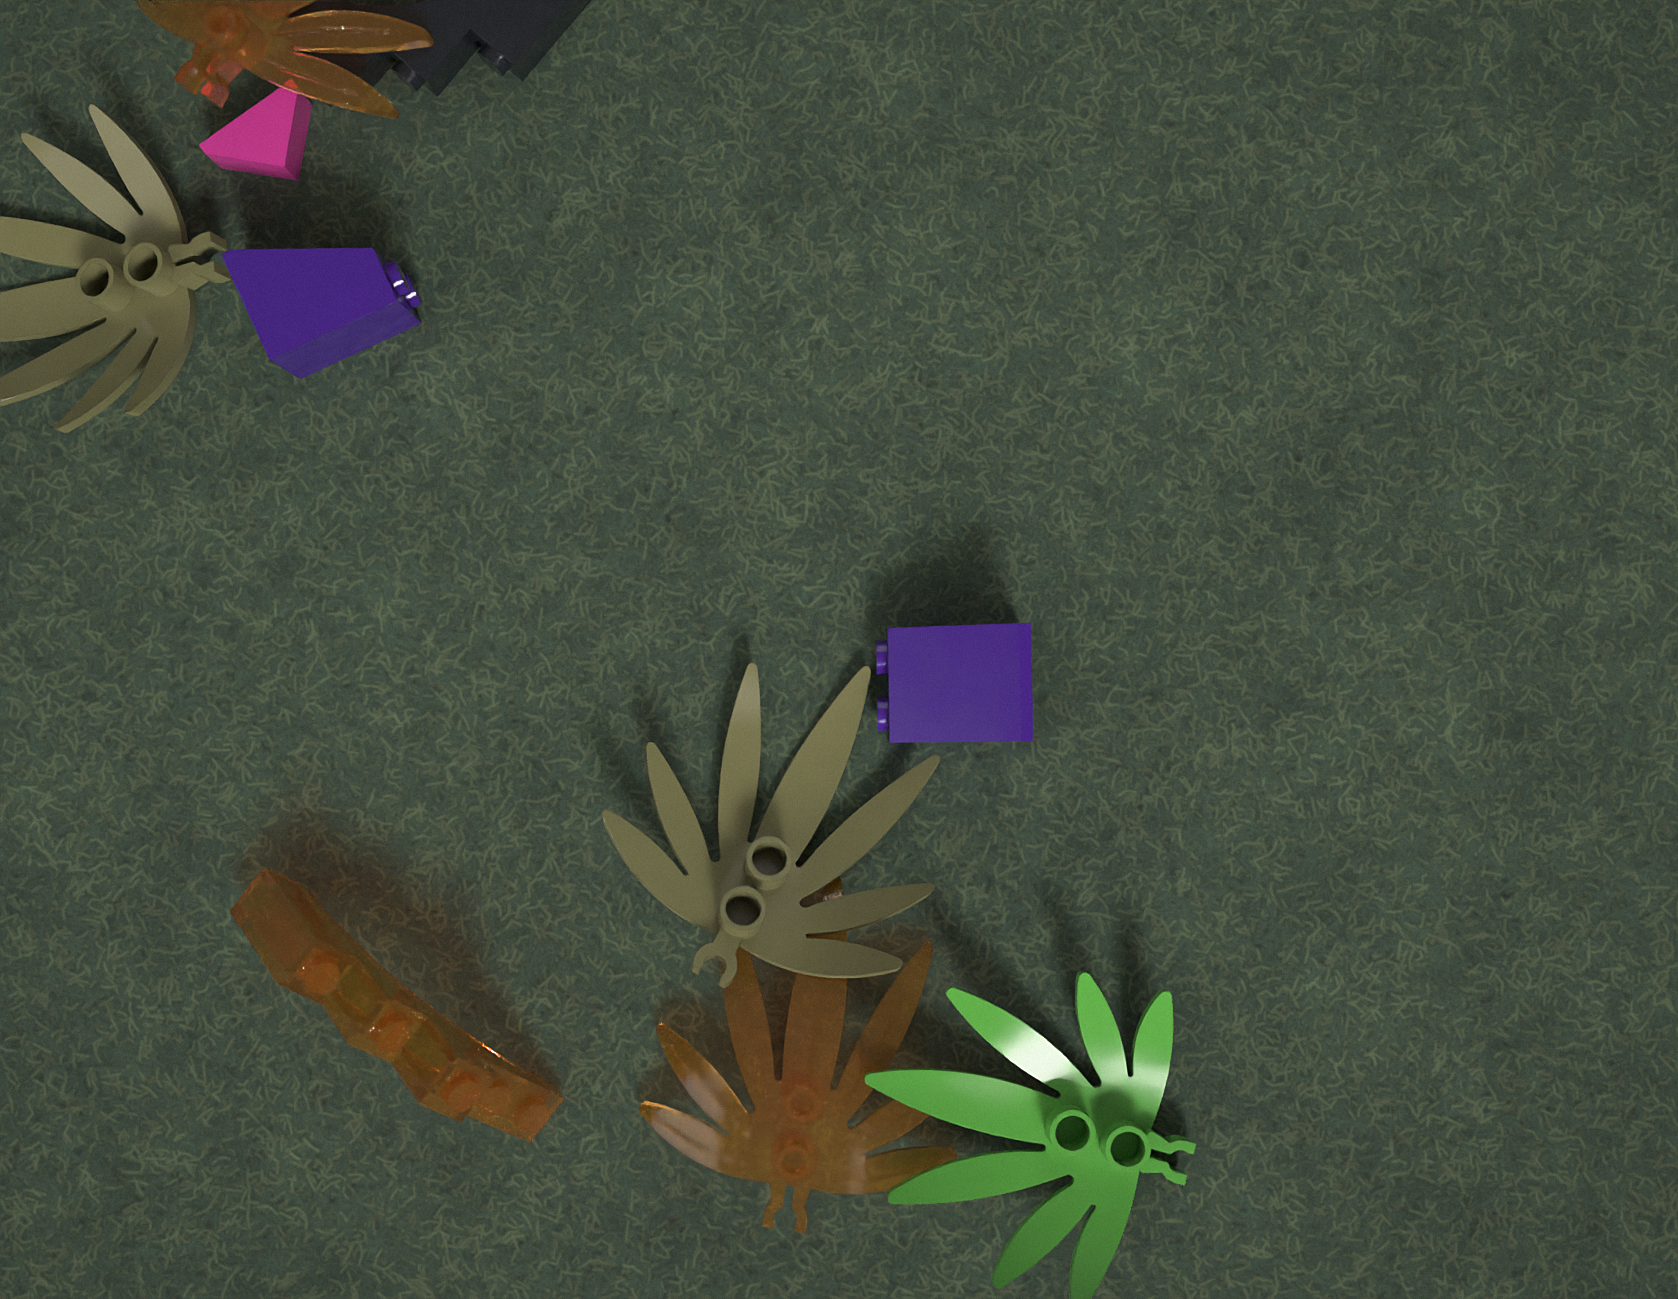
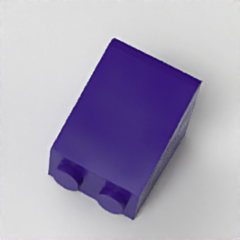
[221,248,423,379]
[876,623,1033,743]

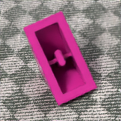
[199,79,312,181]

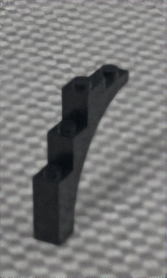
[237,0,591,112]

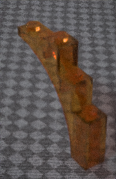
[230,866,565,1143]

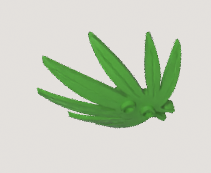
[864,971,1196,1299]

